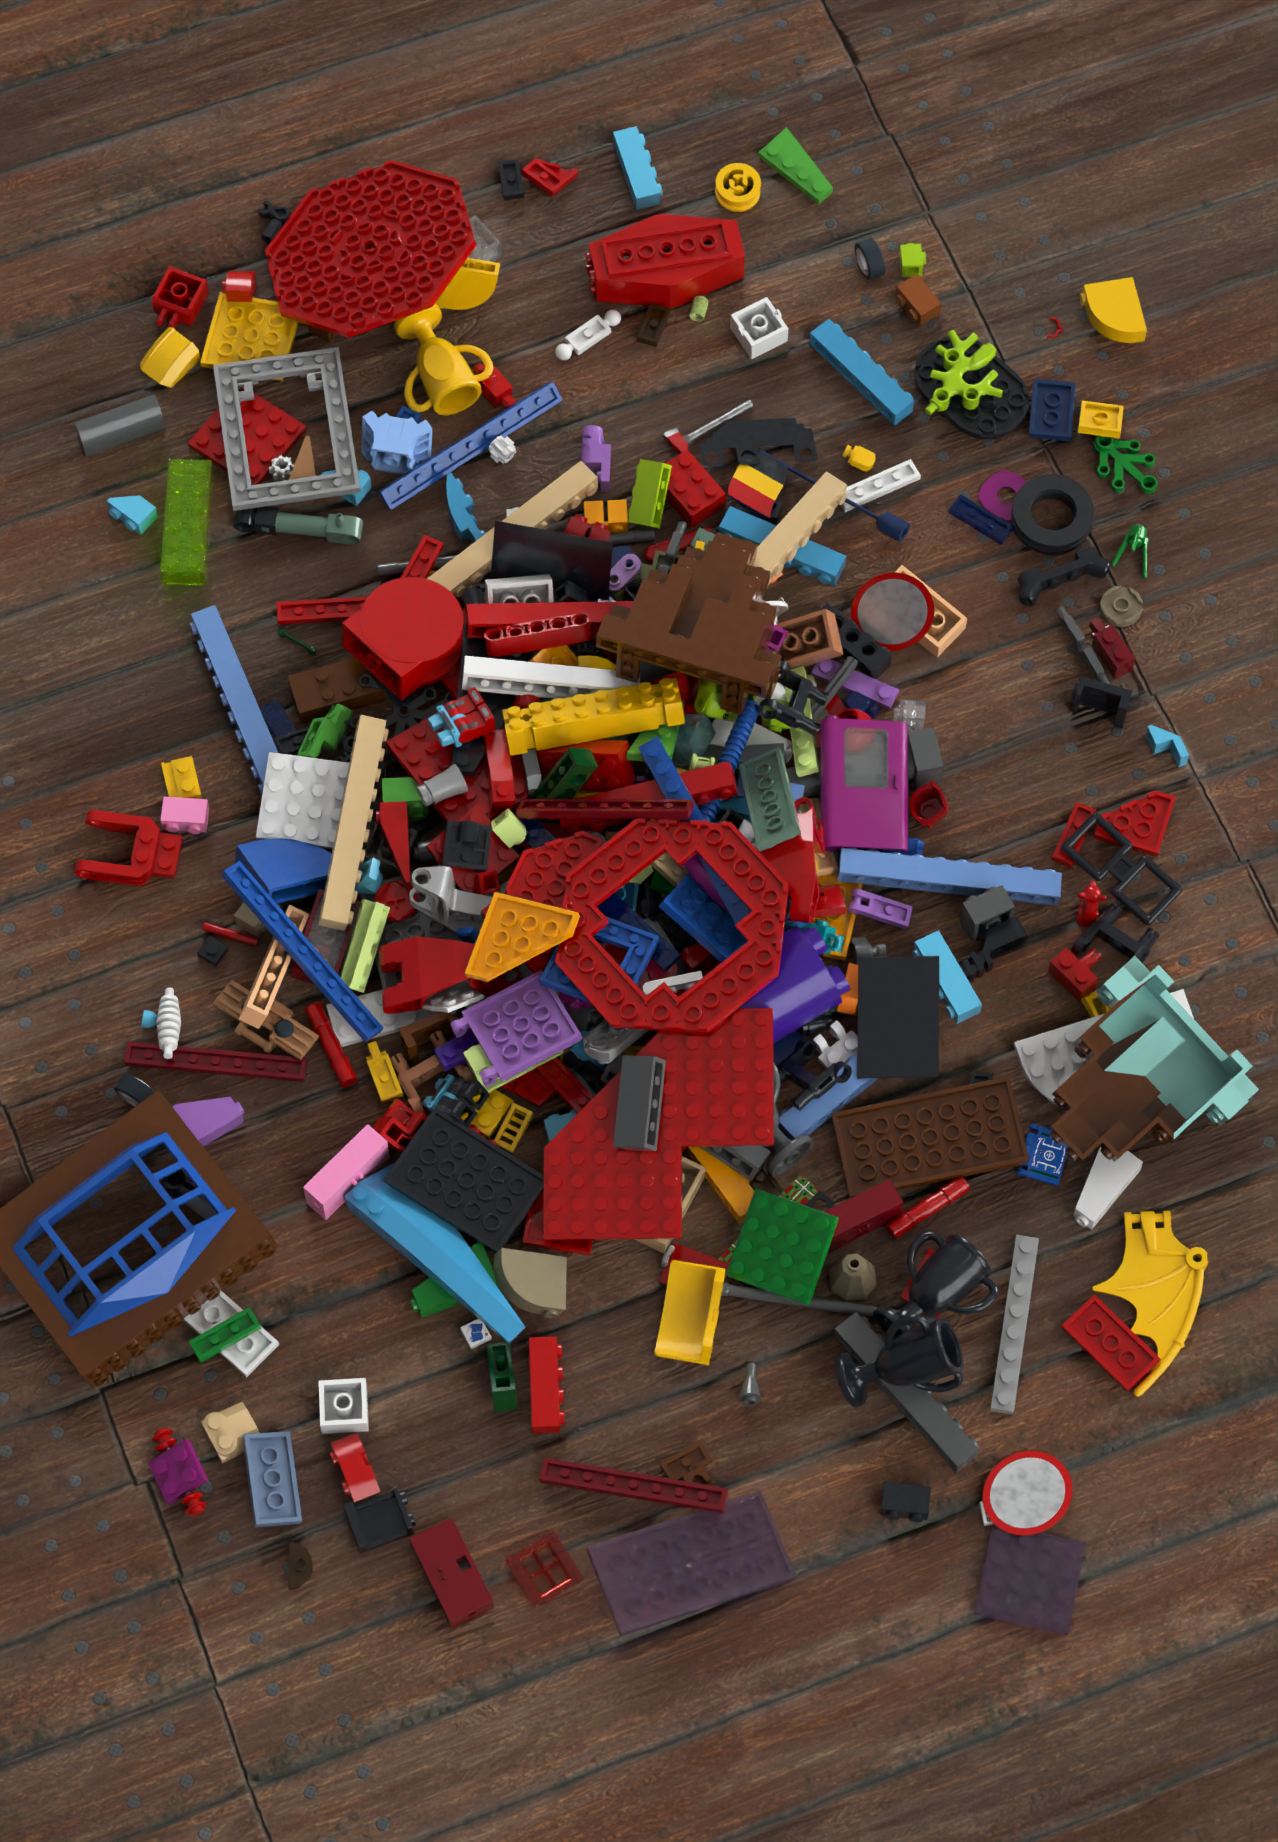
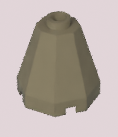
[828,1254,877,1303]

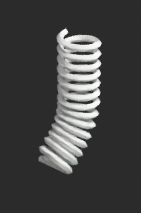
[661,1245,675,1267]

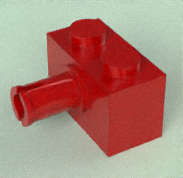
[1048,948,1102,1003]

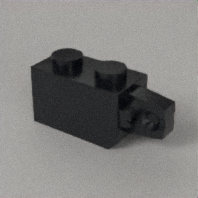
[563,1050,607,1097]

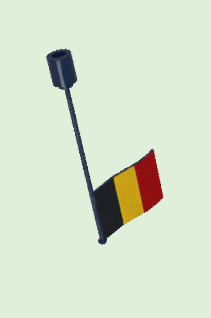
[728,448,910,543]

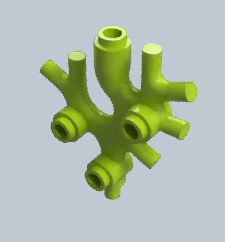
[925,330,1003,415]

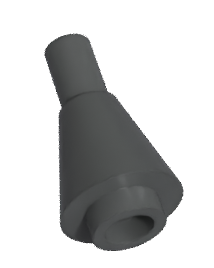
[738,1363,761,1406]

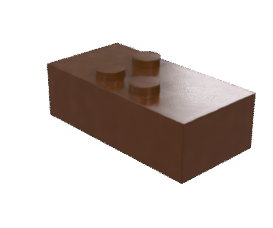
[288,657,385,725]

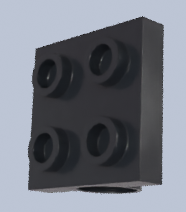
[441,820,492,871]

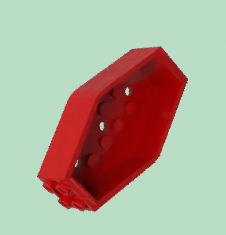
[586,214,745,308]

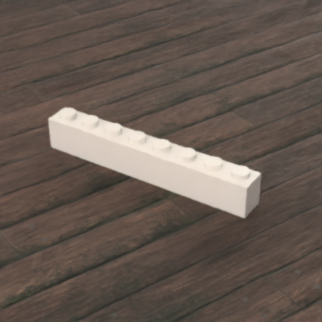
[462,656,640,699]

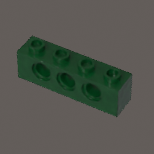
[529,747,598,823]

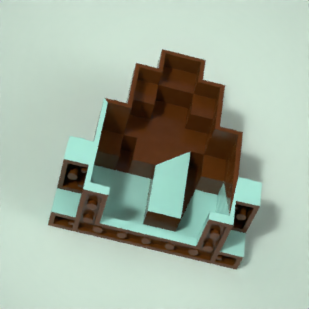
[1048,956,1259,1163]

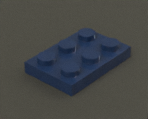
[1028,379,1076,442]

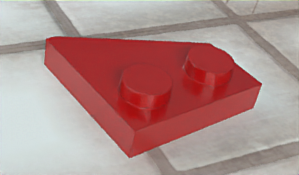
[521,158,579,197]

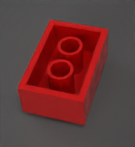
[665,449,726,528]

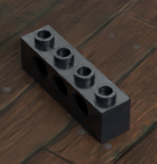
[819,603,892,679]

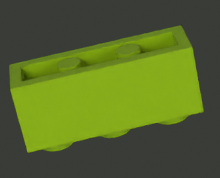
[628,459,672,529]

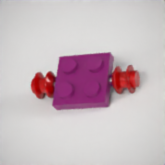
[148,1428,208,1516]

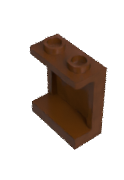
[399,1012,458,1065]

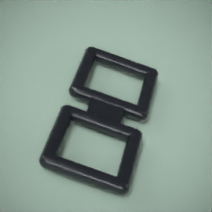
[1061,812,1182,925]

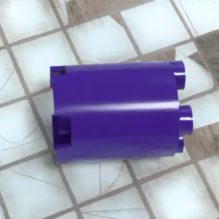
[738,925,851,1044]

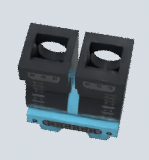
[423,1074,490,1127]

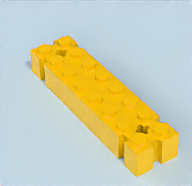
[503,678,685,756]

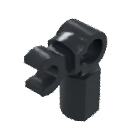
[258,201,290,244]

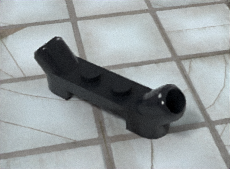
[1017,547,1111,606]

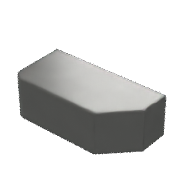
[520,748,542,795]

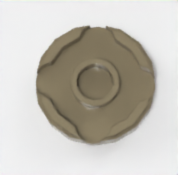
[1100,586,1143,627]

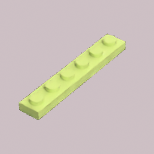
[783,666,820,777]

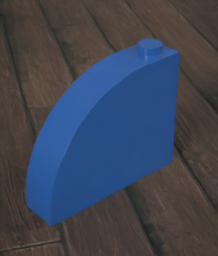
[235,838,332,904]

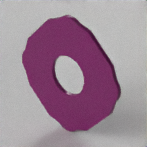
[978,470,1027,521]

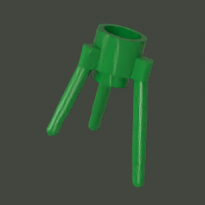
[1111,525,1149,579]

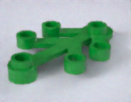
[1093,436,1158,494]

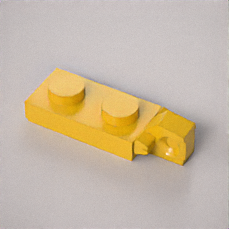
[366,1041,403,1104]

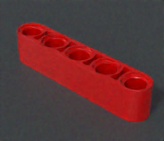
[484,613,592,657]

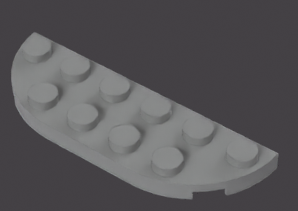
[583,1020,649,1064]

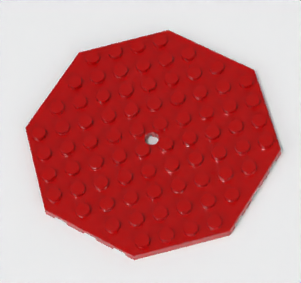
[265,160,477,338]

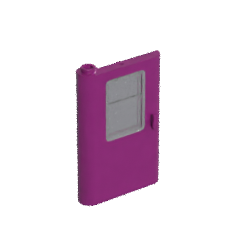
[821,715,908,852]

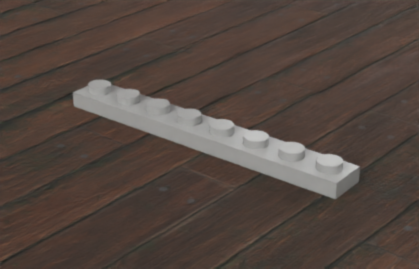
[990,1235,1039,1415]

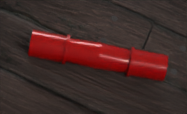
[305,1002,358,1088]
[885,1176,970,1240]

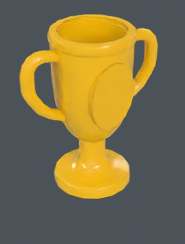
[394,304,493,416]

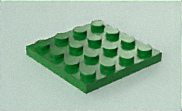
[726,1188,839,1305]

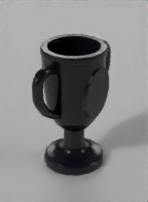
[873,1231,998,1340]
[835,1314,964,1407]

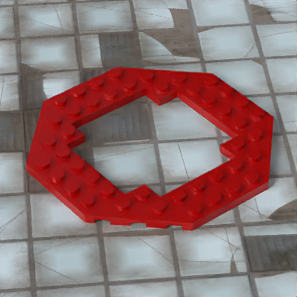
[555,818,789,1032]

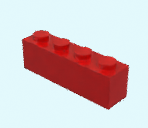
[529,1337,565,1434]

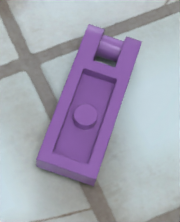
[848,889,912,929]

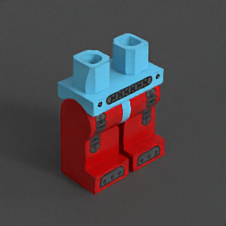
[428,687,496,748]

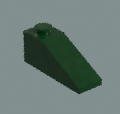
[487,1342,517,1412]

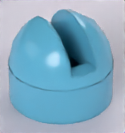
[141,1010,157,1029]

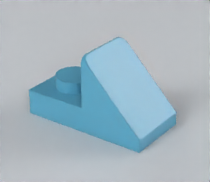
[354,858,383,894]

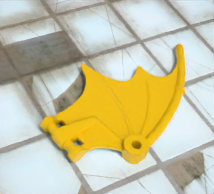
[1092,1211,1208,1397]

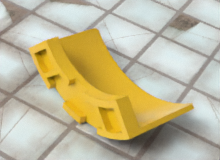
[654,1260,726,1365]

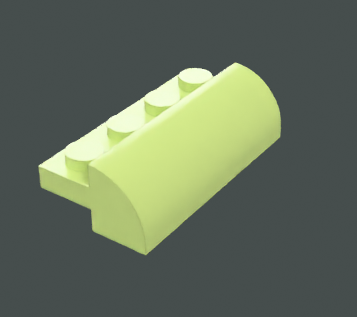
[339,899,390,993]

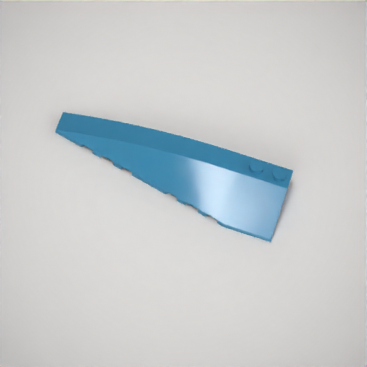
[344,1162,525,1344]

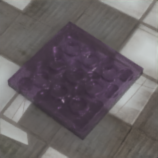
[974,1523,1086,1635]

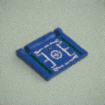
[1016,1123,1067,1186]

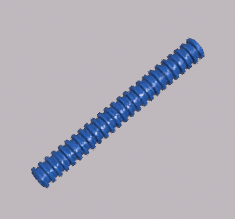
[698,699,759,823]

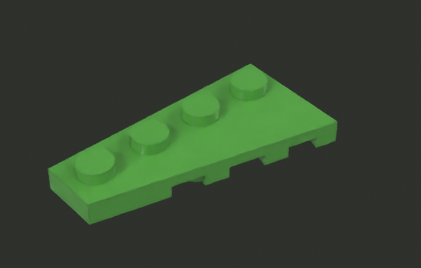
[758,127,833,205]
[627,701,684,761]

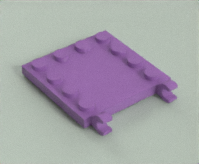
[450,970,583,1087]

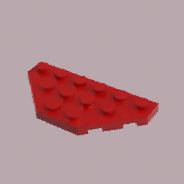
[505,830,603,956]

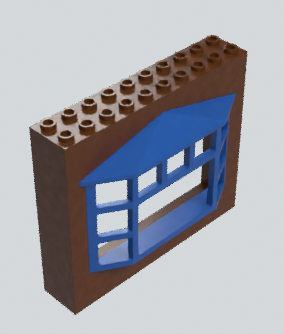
[0,1090,279,1388]

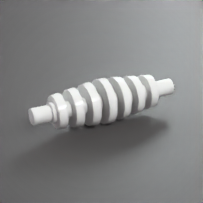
[156,988,181,1059]

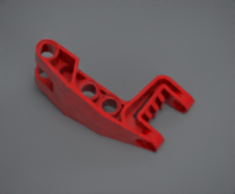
[760,797,825,923]
[379,936,523,1014]

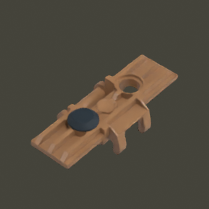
[213,980,319,1061]

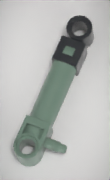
[234,506,364,545]

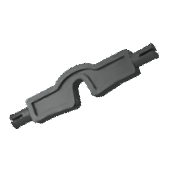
[659,522,687,574]
[1056,606,1111,684]

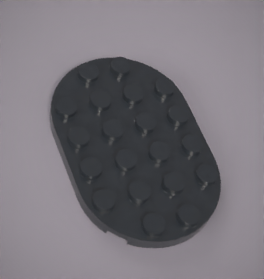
[914,336,1029,439]

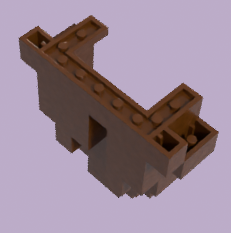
[596,532,781,715]

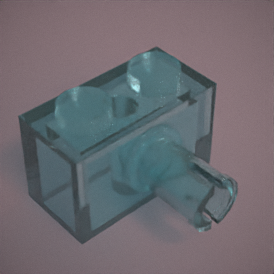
[674,713,716,763]

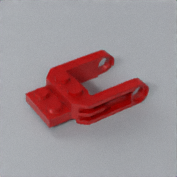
[74,810,183,886]

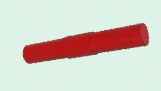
[202,922,260,947]

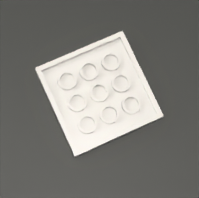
[256,752,349,849]

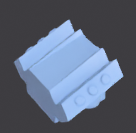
[361,411,432,475]

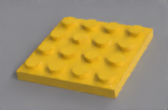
[200,292,299,381]

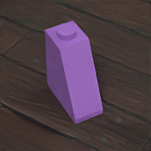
[172,1097,245,1147]

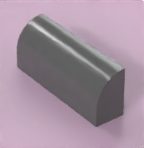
[75,394,165,457]
[613,1056,666,1151]

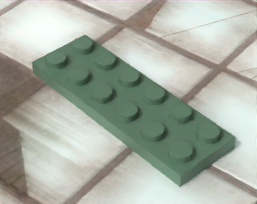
[739,747,802,852]

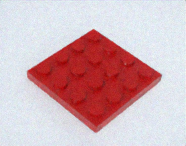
[188,389,307,485]

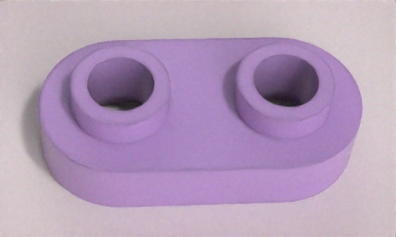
[609,554,642,592]

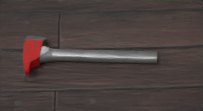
[663,400,753,454]

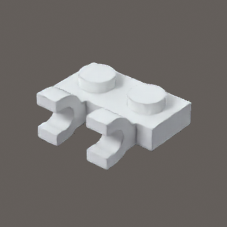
[813,1021,858,1069]

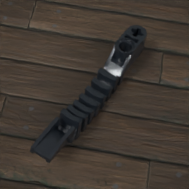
[962,917,1028,983]

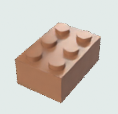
[770,609,844,672]

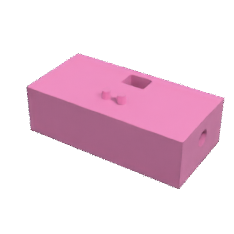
[303,1124,390,1220]

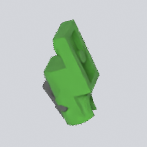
[297,704,353,758]

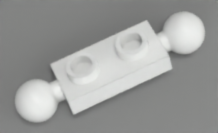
[555,310,621,360]

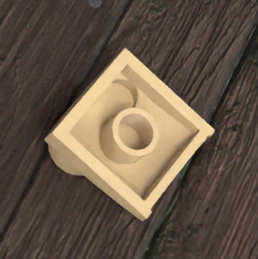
[201,1402,260,1464]

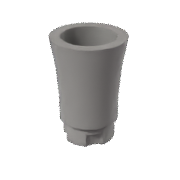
[416,764,468,807]

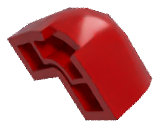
[373,1099,428,1153]

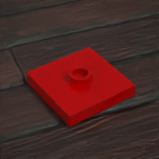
[814,884,846,918]

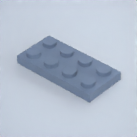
[242,1431,302,1527]

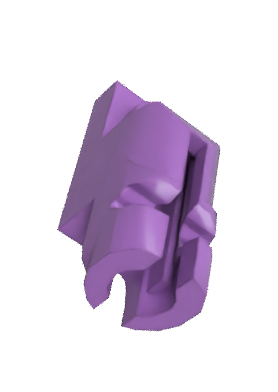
[581,425,611,492]

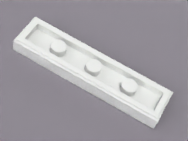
[841,459,921,512]

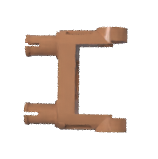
[390,1031,475,1113]

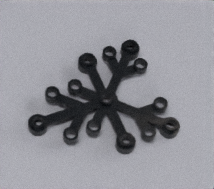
[343,665,451,763]

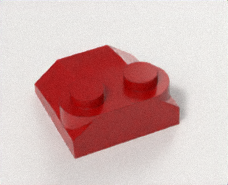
[680,943,721,976]

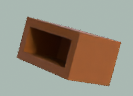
[895,274,941,326]

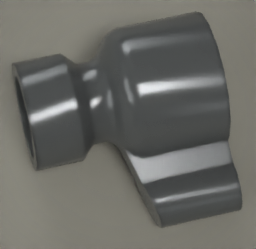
[851,936,887,965]

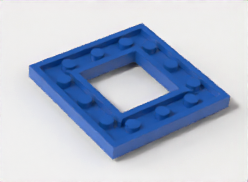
[539,916,660,1003]

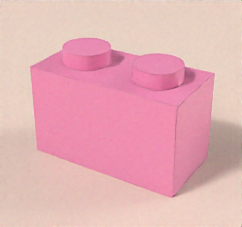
[161,797,209,834]

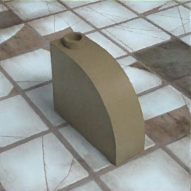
[494,1248,567,1318]

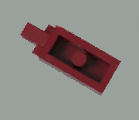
[1089,617,1135,680]

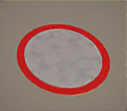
[851,572,935,651]
[983,1451,1073,1535]

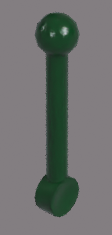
[279,628,317,655]

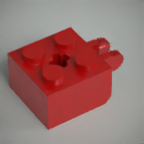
[152,266,209,329]

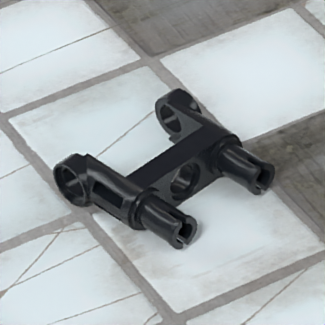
[758,660,829,736]
[1070,903,1160,963]
[777,1037,852,1111]

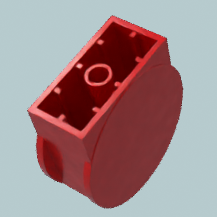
[342,577,463,701]

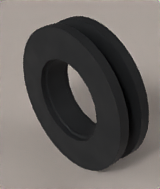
[1011,474,1094,555]

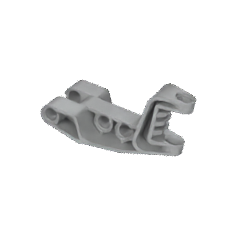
[409,866,509,933]

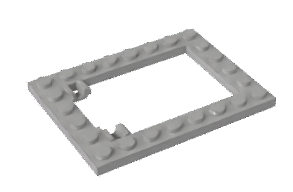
[213,347,361,511]

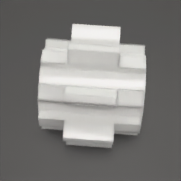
[488,436,516,464]
[269,455,295,481]

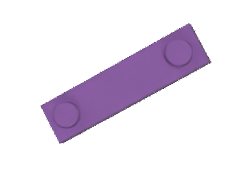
[811,659,899,710]

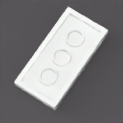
[183,1291,279,1377]

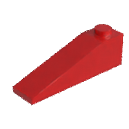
[484,729,515,812]
[376,801,411,891]

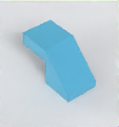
[1145,725,1189,767]

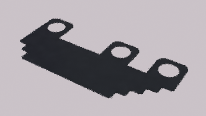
[699,418,817,467]

